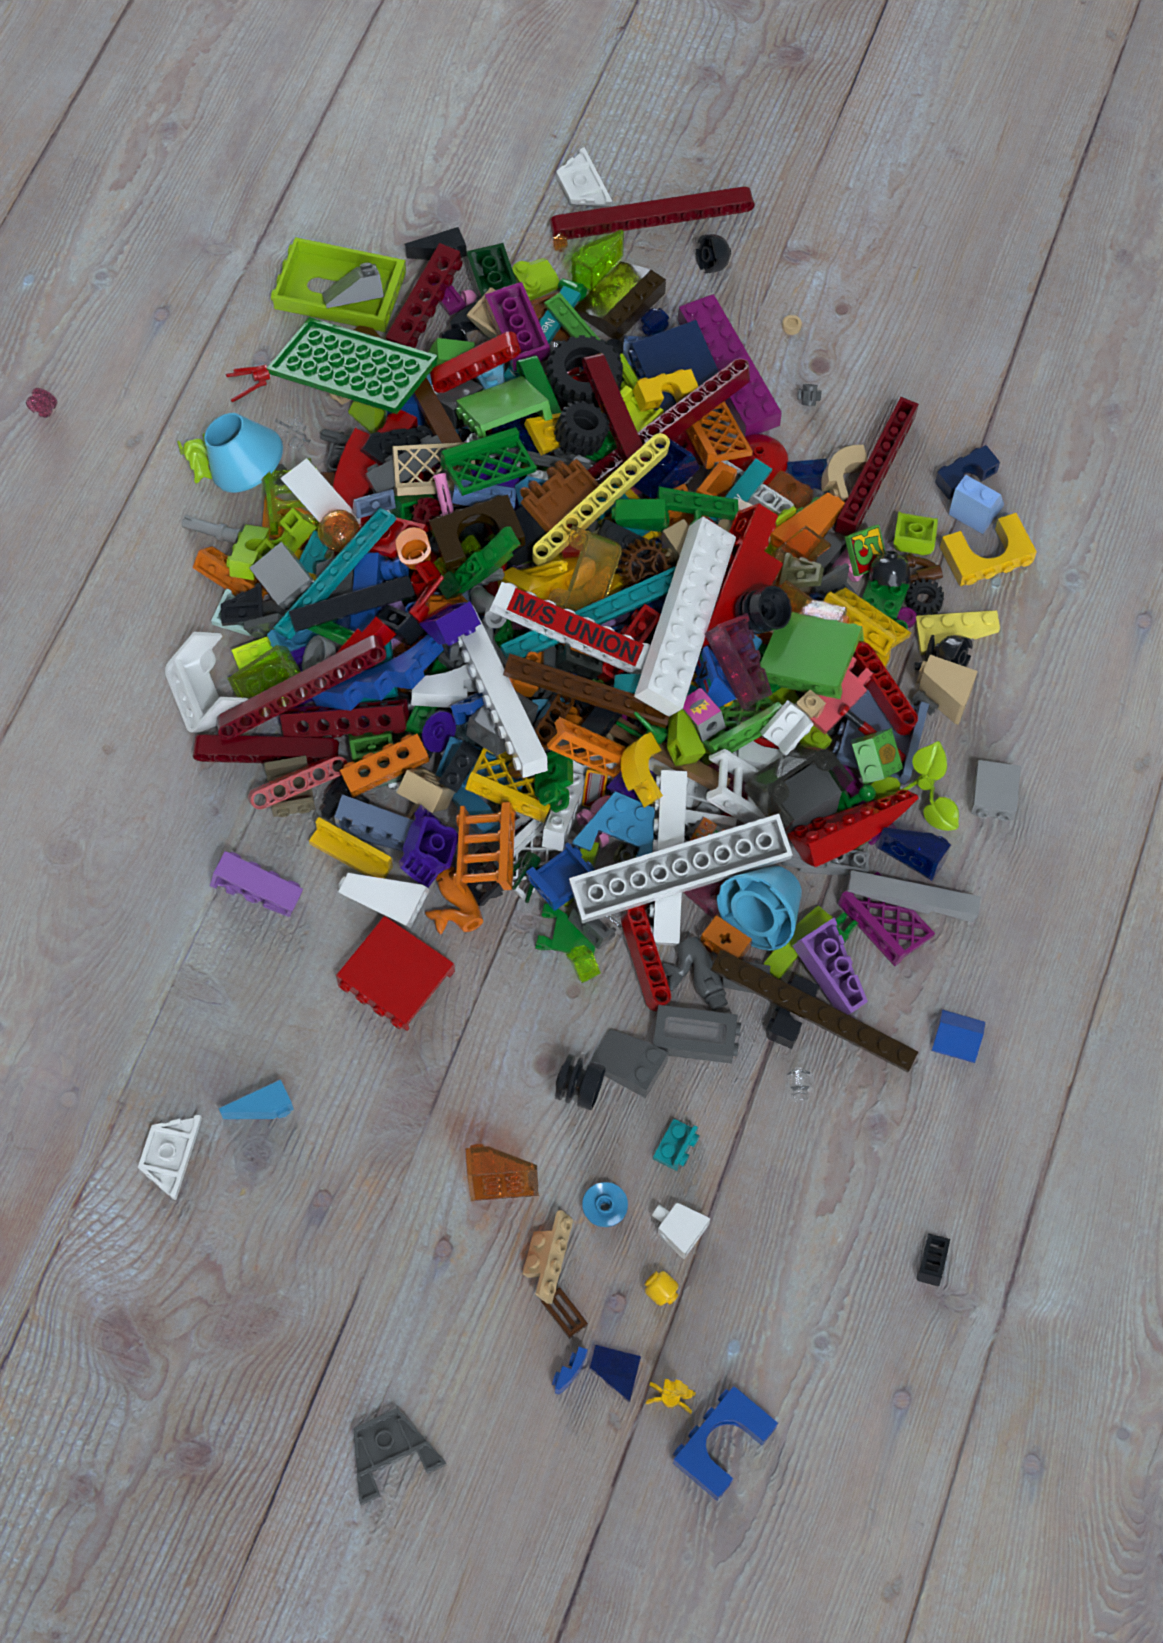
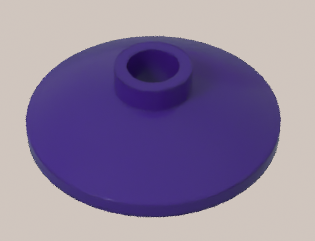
[422,711,456,752]

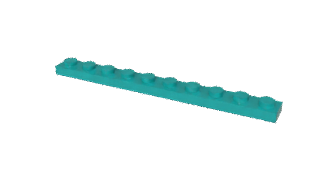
[500,567,676,660]

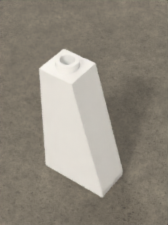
[338,873,430,928]

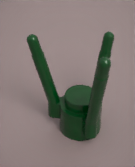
[512,852,541,903]

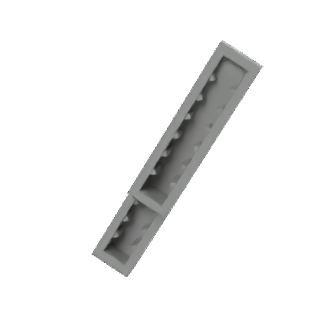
[847,870,981,922]

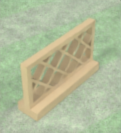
[392,442,475,496]

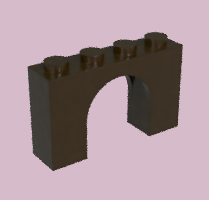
[429,494,525,572]

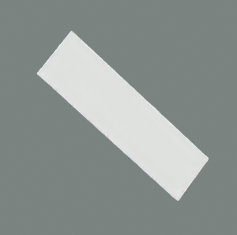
[280,458,371,553]

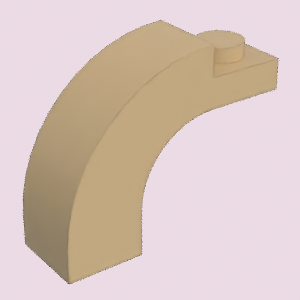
[821,445,868,503]

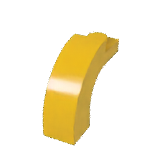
[621,732,663,808]

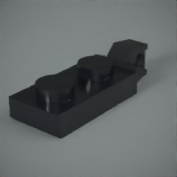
[321,776,351,820]

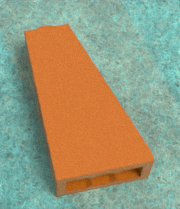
[769,492,845,559]

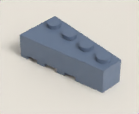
[334,795,414,852]

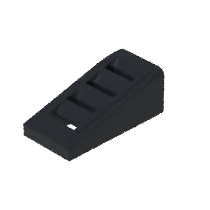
[917,1233,951,1286]

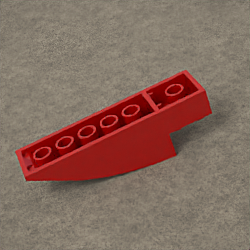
[331,410,418,556]
[701,503,783,649]

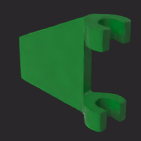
[535,903,595,958]

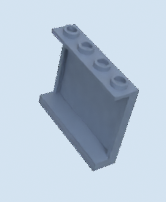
[832,690,929,785]

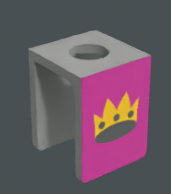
[683,688,726,742]

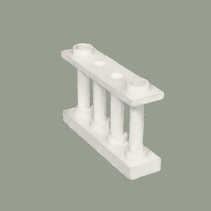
[706,749,780,824]

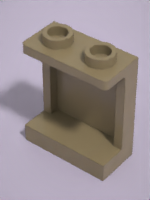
[264,756,316,817]

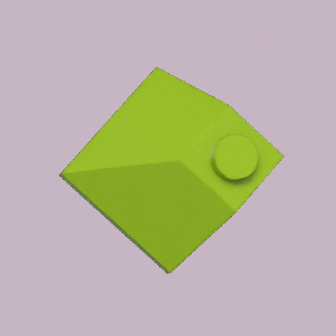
[348,401,385,434]

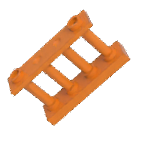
[453,802,516,894]

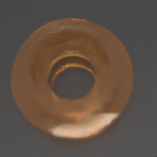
[553,233,568,252]

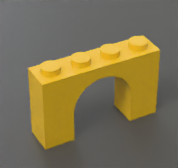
[940,513,1037,587]
[498,551,594,600]

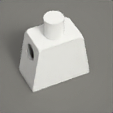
[652,1203,710,1259]

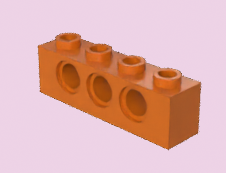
[340,734,430,798]

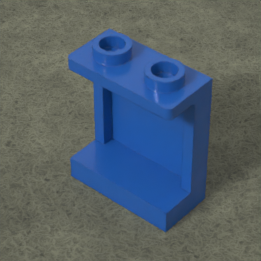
[526,842,595,911]

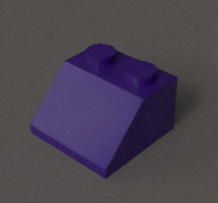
[420,601,481,646]

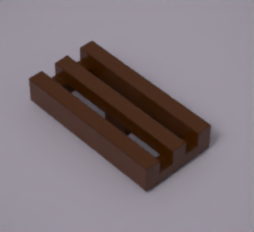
[541,1287,588,1339]

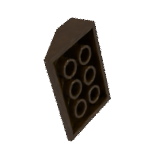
[574,262,666,340]

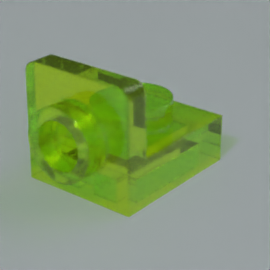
[566,945,601,983]

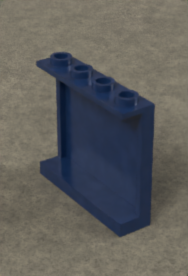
[628,320,719,413]

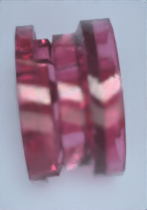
[26,388,58,418]

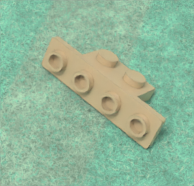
[522,1210,573,1304]

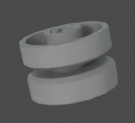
[302,635,343,679]

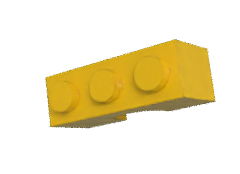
[633,369,699,412]

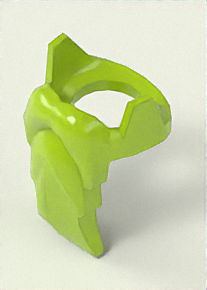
[177,433,212,483]

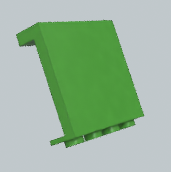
[456,376,553,438]
[757,612,864,699]

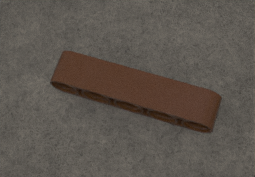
[508,693,575,779]

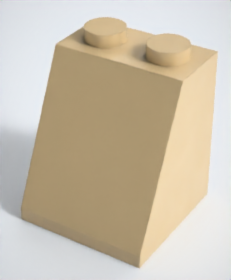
[917,655,978,725]

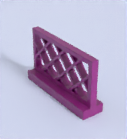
[837,872,935,966]

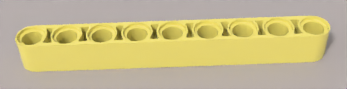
[532,433,670,565]

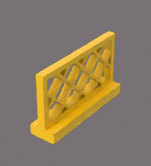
[819,587,911,656]
[465,748,551,823]

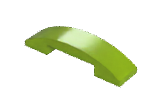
[763,906,833,979]

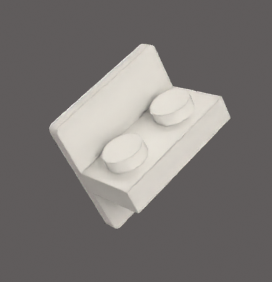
[760,700,814,755]

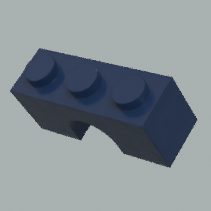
[935,445,1000,499]

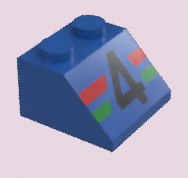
[695,646,736,708]

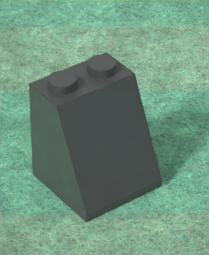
[431,380,483,429]
[466,691,539,756]
[770,760,842,832]

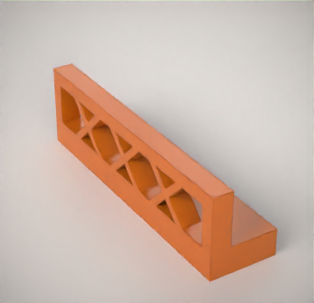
[193,546,269,599]
[547,717,626,778]

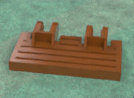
[520,458,599,533]

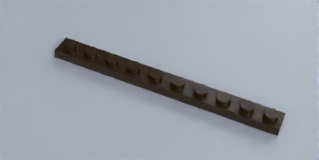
[710,950,918,1072]

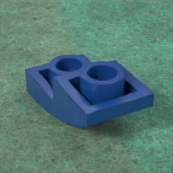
[552,1347,588,1395]

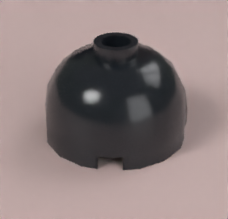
[695,234,731,274]
[869,551,910,586]
[934,635,973,667]

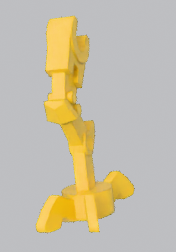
[645,1379,696,1414]

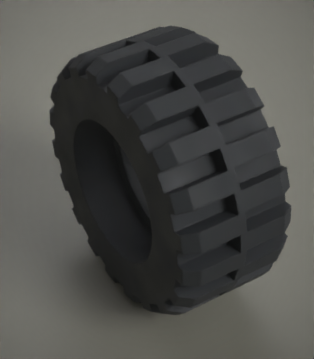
[546,335,623,408]

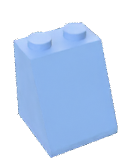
[949,475,1004,534]

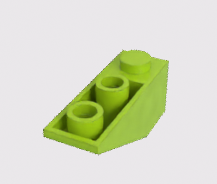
[667,709,706,767]

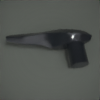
[914,635,935,670]

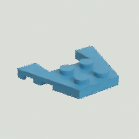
[571,792,655,858]

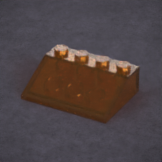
[465,1144,539,1201]

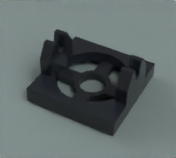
[467,845,505,906]

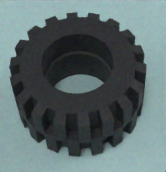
[554,401,610,457]

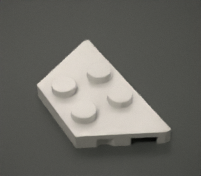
[556,147,612,206]
[138,1115,202,1200]

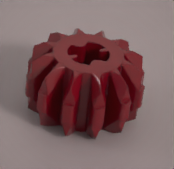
[411,497,442,533]

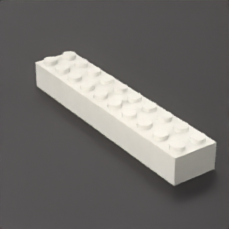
[634,517,736,716]
[569,814,793,923]

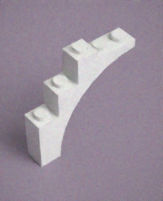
[411,622,508,708]

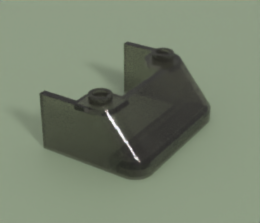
[745,744,854,831]

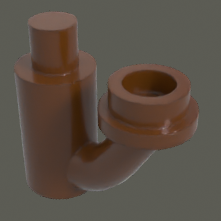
[904,553,943,584]

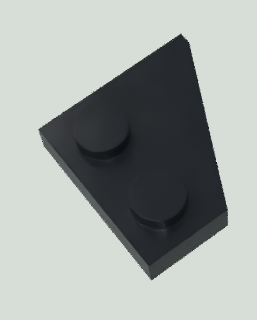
[221,583,264,626]

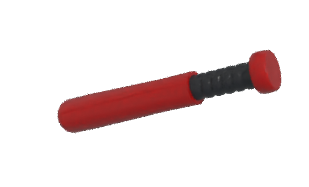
[838,704,906,763]

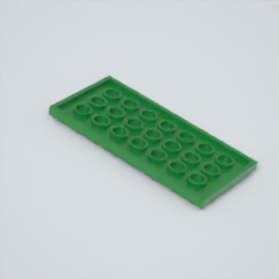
[266,317,437,414]

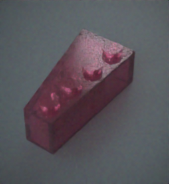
[705,613,772,709]

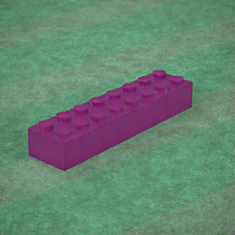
[678,294,782,437]

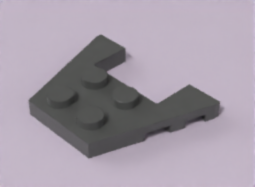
[353,1408,447,1506]

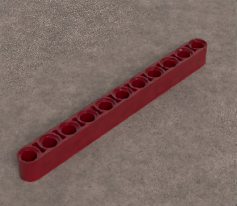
[549,187,755,241]
[587,359,750,486]

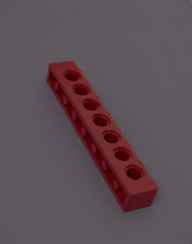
[835,397,919,536]

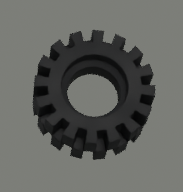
[905,579,944,616]

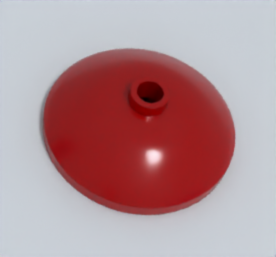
[729,434,788,486]

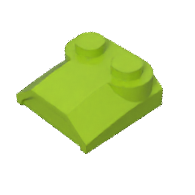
[512,258,559,301]
[893,512,938,556]

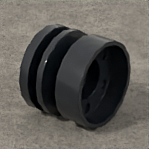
[735,586,792,635]
[555,1054,606,1110]

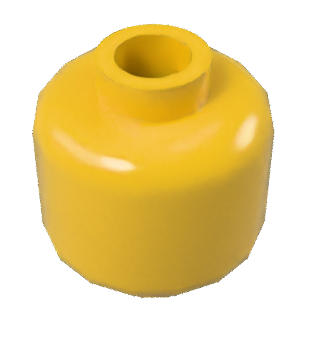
[644,1271,679,1306]

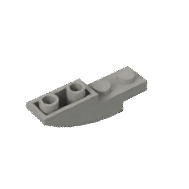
[781,843,869,875]

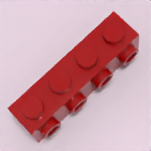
[597,604,661,686]

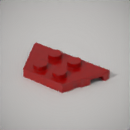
[358,514,429,558]

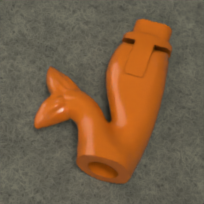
[425,865,484,934]

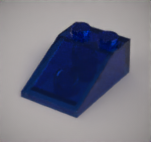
[629,439,700,499]
[878,827,951,881]

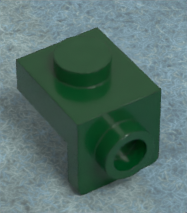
[438,571,465,600]

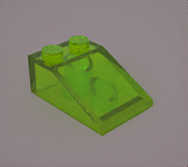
[571,230,624,292]
[227,645,301,699]

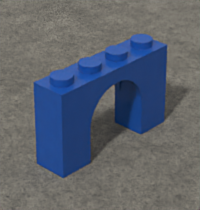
[673,1386,778,1501]

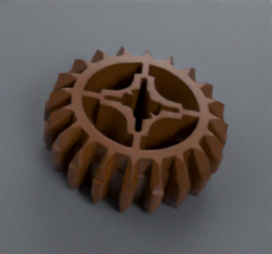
[616,538,672,588]

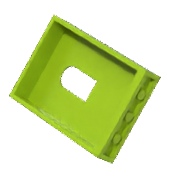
[271,237,406,332]

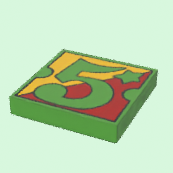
[845,525,886,576]

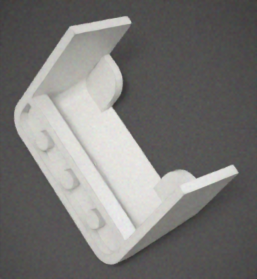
[165,632,248,733]

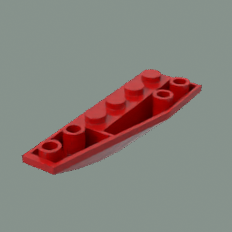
[788,790,919,867]

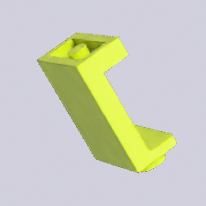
[601,385,664,432]

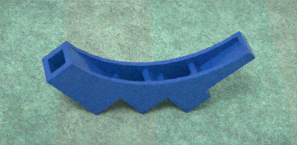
[312,634,444,711]

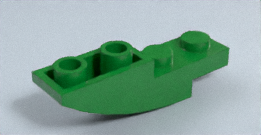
[454,526,520,593]

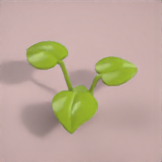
[871,741,959,831]

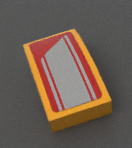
[582,767,608,808]

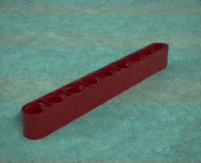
[217,636,386,740]

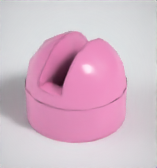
[461,290,477,306]

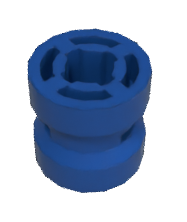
[381,558,409,581]

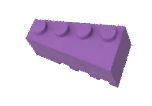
[210,851,303,917]

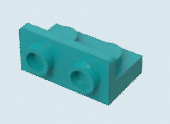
[653,1119,700,1171]

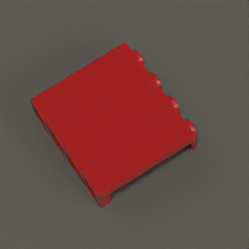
[336,916,455,1031]

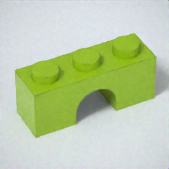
[255,507,317,560]
[227,524,269,580]

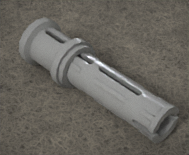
[182,515,243,545]

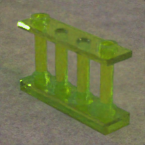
[264,458,321,535]

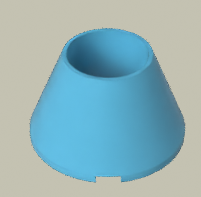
[204,413,283,493]
[717,865,802,950]

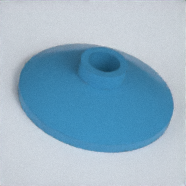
[582,1182,628,1227]

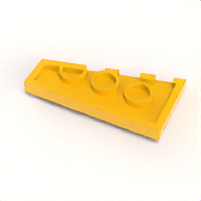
[524,413,561,456]

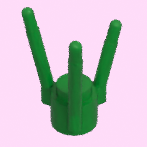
[616,712,668,745]

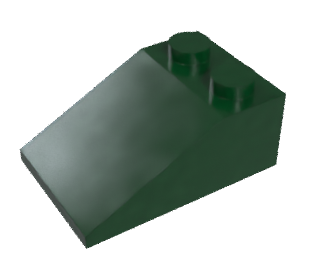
[466,243,517,298]

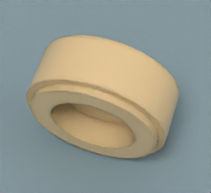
[782,315,802,335]

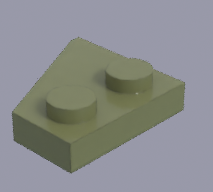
[779,552,824,589]

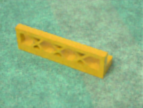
[309,817,393,879]

